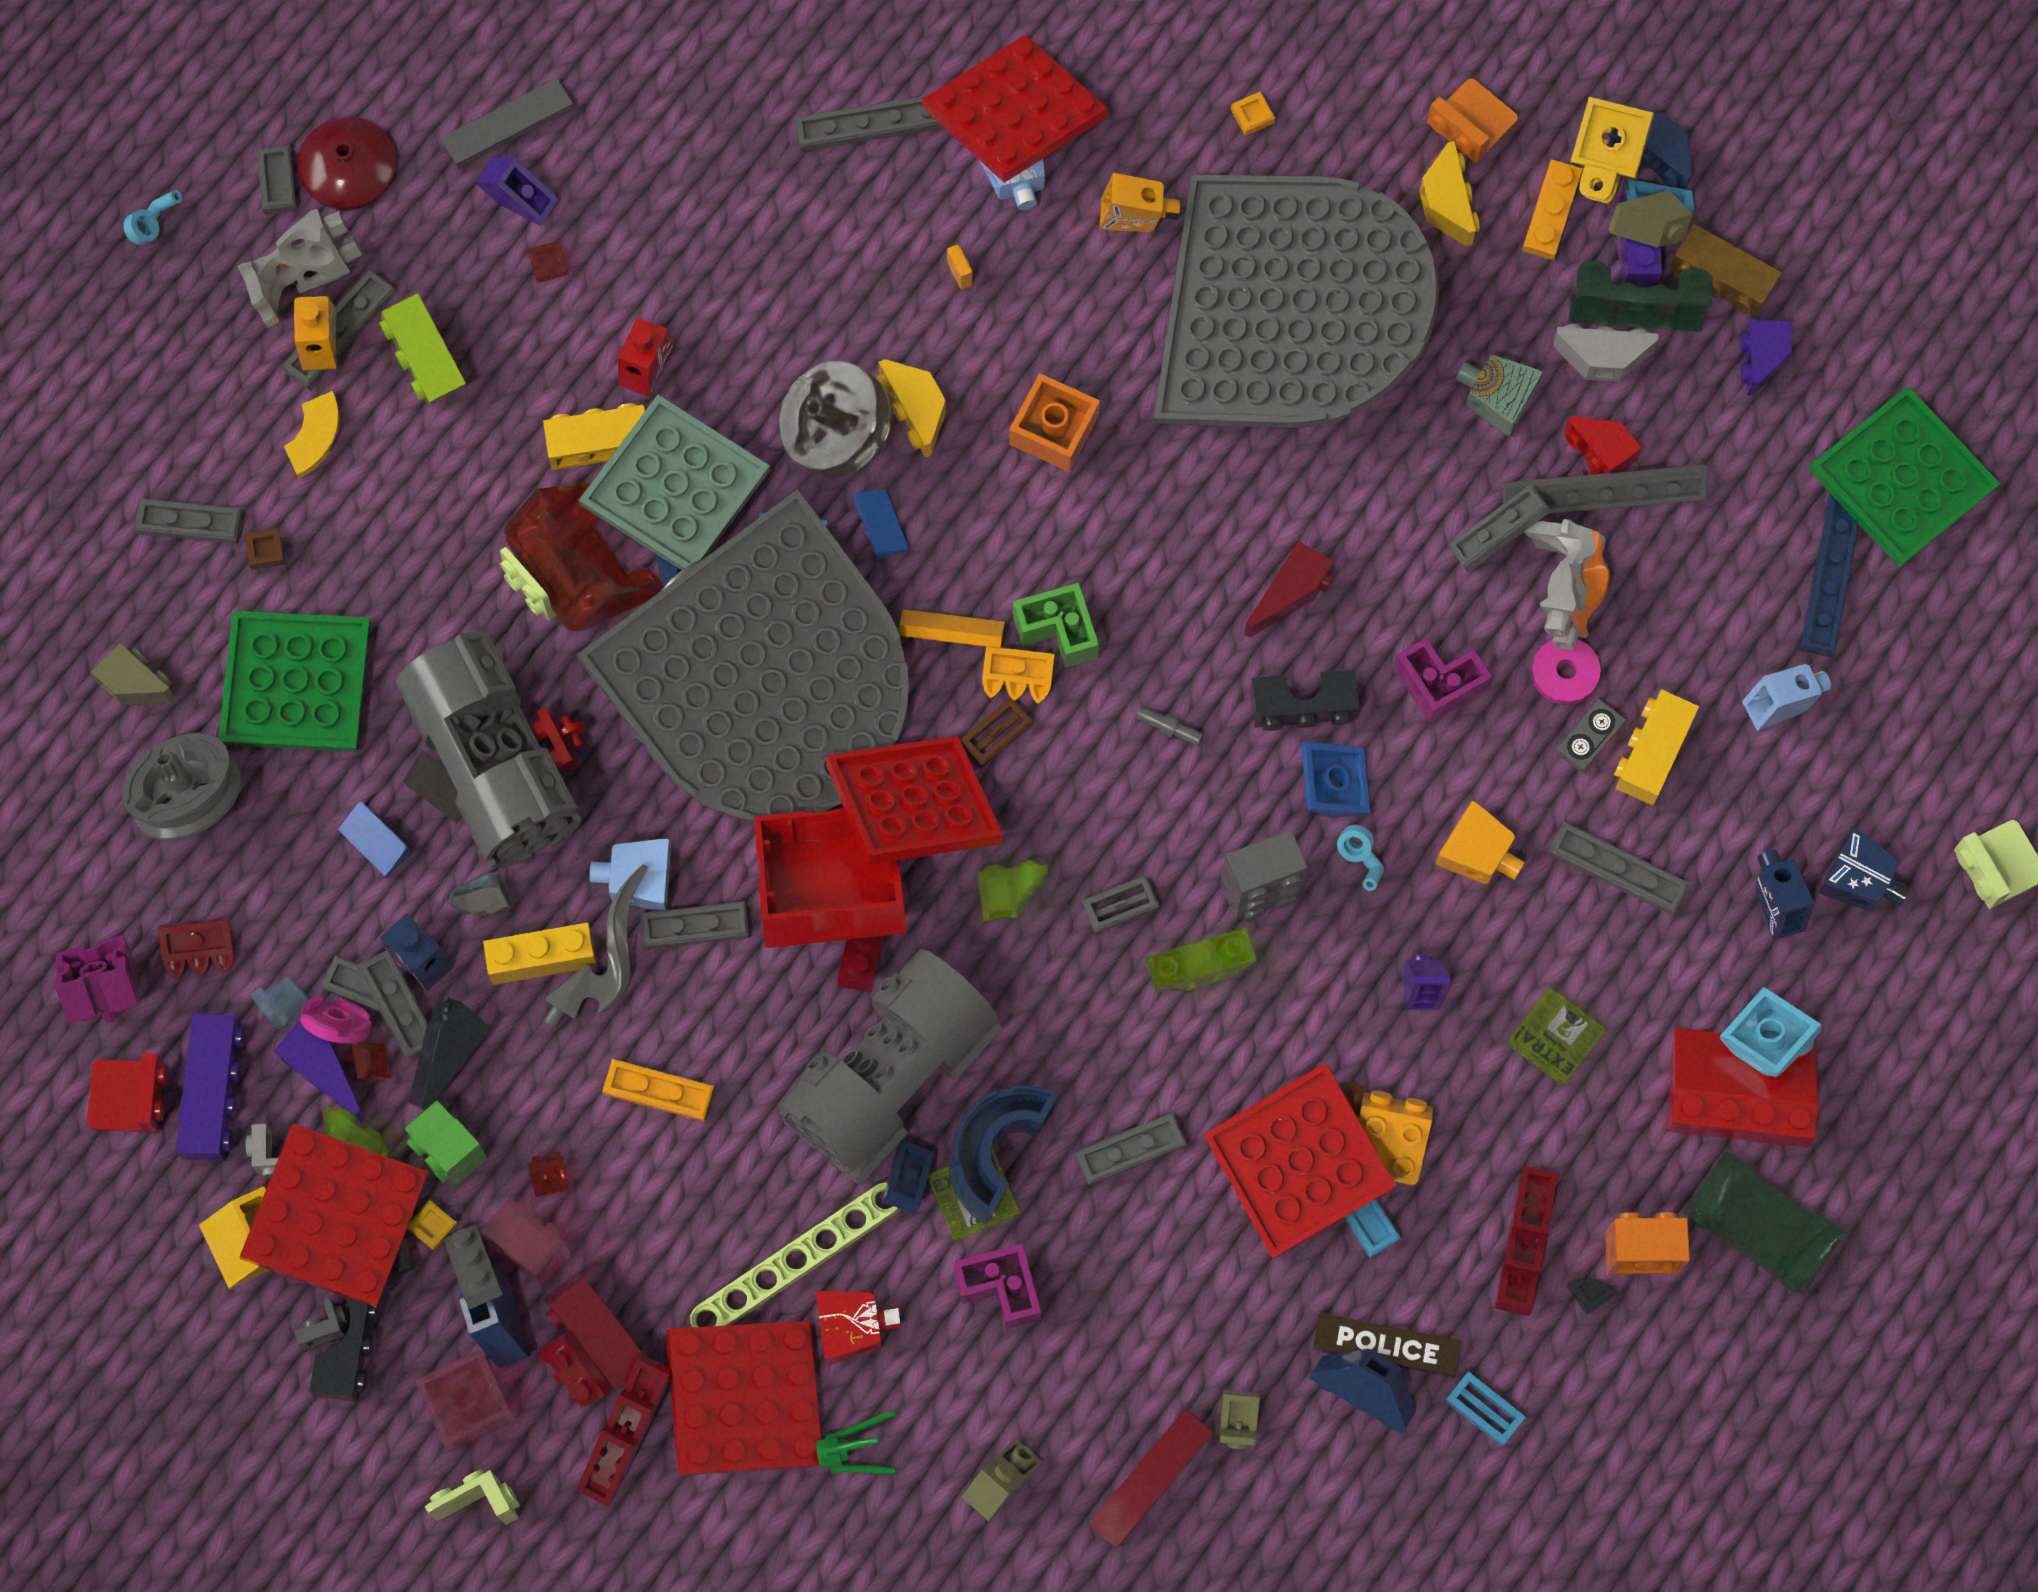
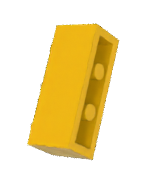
[543,403,645,470]
[1614,689,1699,806]
[483,922,597,985]

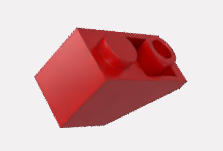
[1564,416,1642,475]

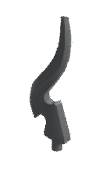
[544,864,648,1028]

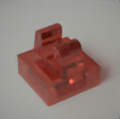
[346,1041,391,1082]
[528,1152,571,1197]

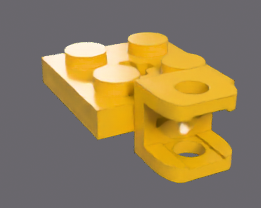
[1571,97,1655,204]

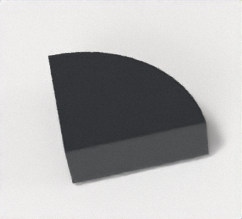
[1566,1278,1617,1315]

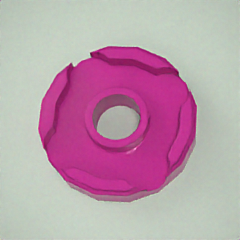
[1532,639,1601,705]
[300,996,372,1043]

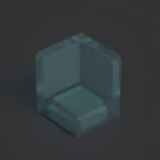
[250,977,309,1030]

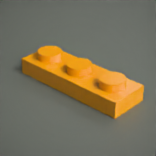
[1522,159,1583,261]

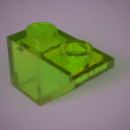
[978,861,1048,921]
[323,1105,389,1156]

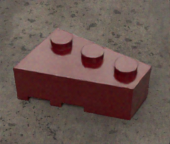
[542,1273,644,1390]

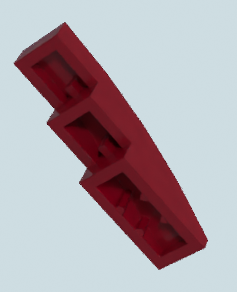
[1495,1165,1558,1316]
[576,1354,672,1507]
[1089,1408,1215,1548]

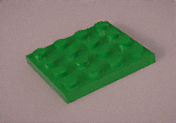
[1808,386,2000,568]
[218,611,371,752]

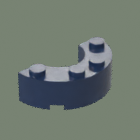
[949,1085,1058,1225]

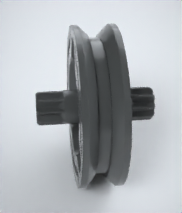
[122,733,242,841]

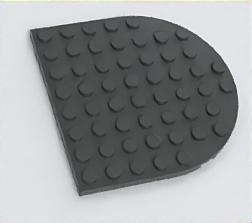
[1154,175,1439,428]
[576,489,909,821]

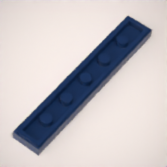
[1799,493,1859,658]

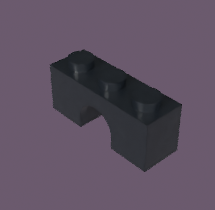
[1250,670,1360,731]

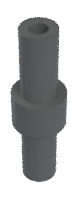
[1135,706,1204,746]

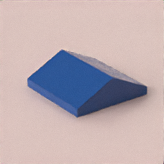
[1301,742,1370,818]

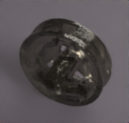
[779,361,891,477]

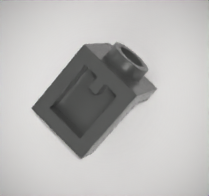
[294,1297,348,1351]

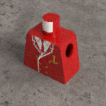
[816,1291,901,1365]

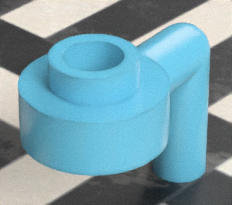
[124,190,182,245]
[1337,825,1385,891]

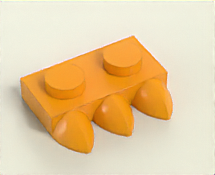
[982,647,1055,704]

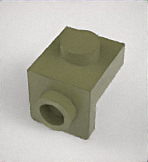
[1219,1390,1260,1449]

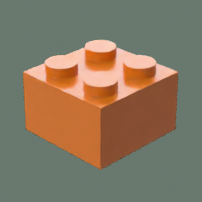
[1009,373,1100,472]
[1605,1212,1690,1275]

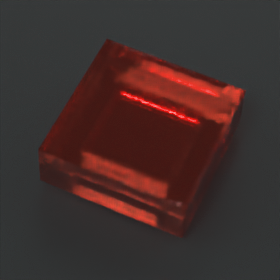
[528,241,569,283]

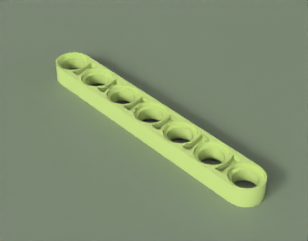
[690,1183,900,1327]

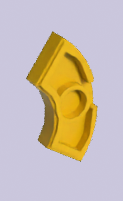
[284,391,340,479]

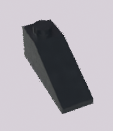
[408,997,492,1111]

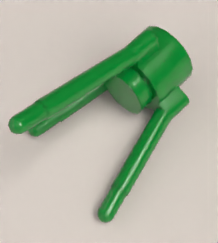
[816,1410,897,1475]

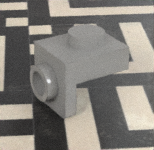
[246,1124,278,1178]

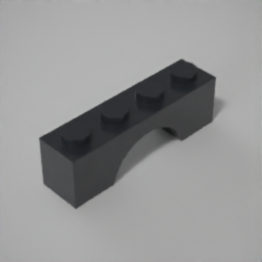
[309,1296,379,1402]

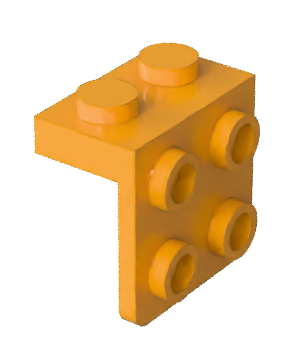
[1359,1091,1433,1185]

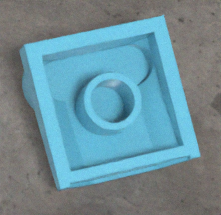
[1720,987,1821,1077]

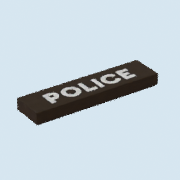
[1312,1313,1461,1378]

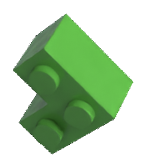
[1013,583,1099,668]
[404,1100,487,1187]

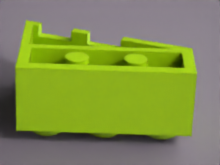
[379,293,466,405]

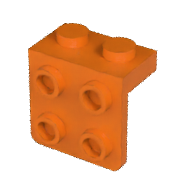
[1427,79,1518,164]

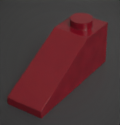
[1244,541,1335,638]

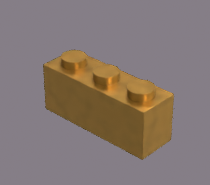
[1669,224,1782,317]

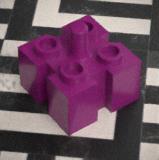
[55,935,138,1024]

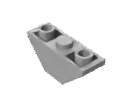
[1553,324,1658,382]

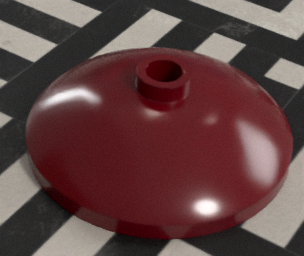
[297,117,397,210]

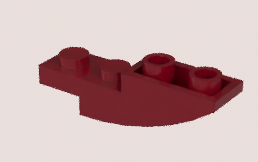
[837,936,885,992]

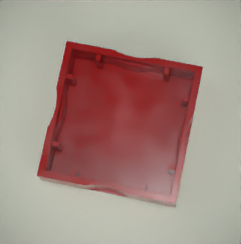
[754,807,907,948]

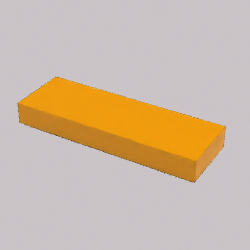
[899,609,1005,648]
[602,1059,715,1122]

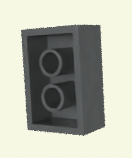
[1220,830,1307,921]

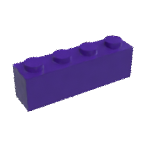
[176,1013,245,1162]

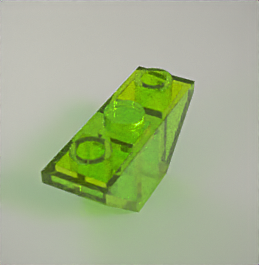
[1145,927,1257,992]

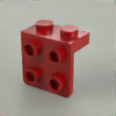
[87,1053,168,1133]

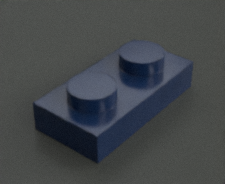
[882,1140,934,1215]

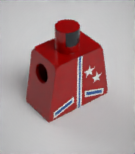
[618,318,675,398]

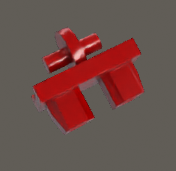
[529,707,587,772]

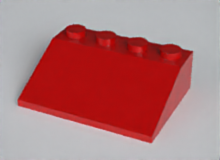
[1666,1027,1818,1148]

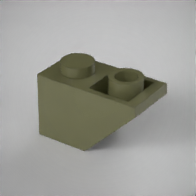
[91,643,175,705]
[962,1438,1043,1521]

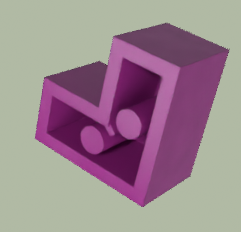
[1393,638,1492,724]
[953,1244,1041,1329]

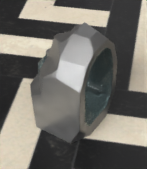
[449,872,512,916]

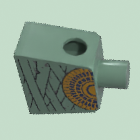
[1456,355,1543,436]

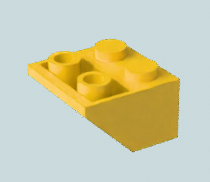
[199,1186,271,1290]

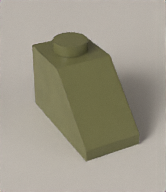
[1608,190,1693,247]

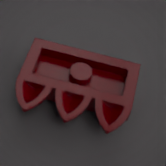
[158,917,235,979]
[539,1330,613,1407]

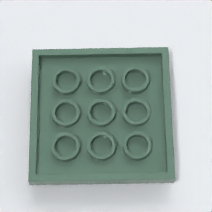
[579,395,770,570]

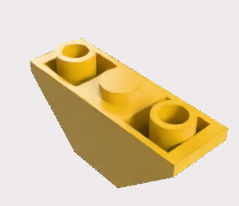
[1420,141,1479,246]
[876,359,946,458]

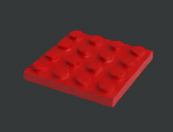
[922,35,1108,183]
[826,736,1003,865]
[1203,1063,1398,1259]
[239,1123,428,1308]
[666,1321,821,1476]

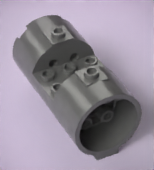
[396,630,581,868]
[776,949,1002,1185]

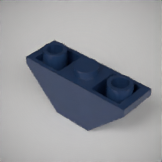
[1606,112,1692,190]
[459,1253,531,1368]
[1309,1348,1416,1434]

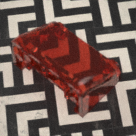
[504,482,663,632]

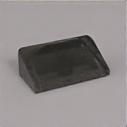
[403,751,462,824]

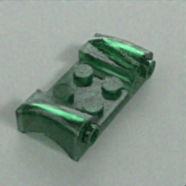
[1568,261,1713,332]
[1683,1150,1846,1295]

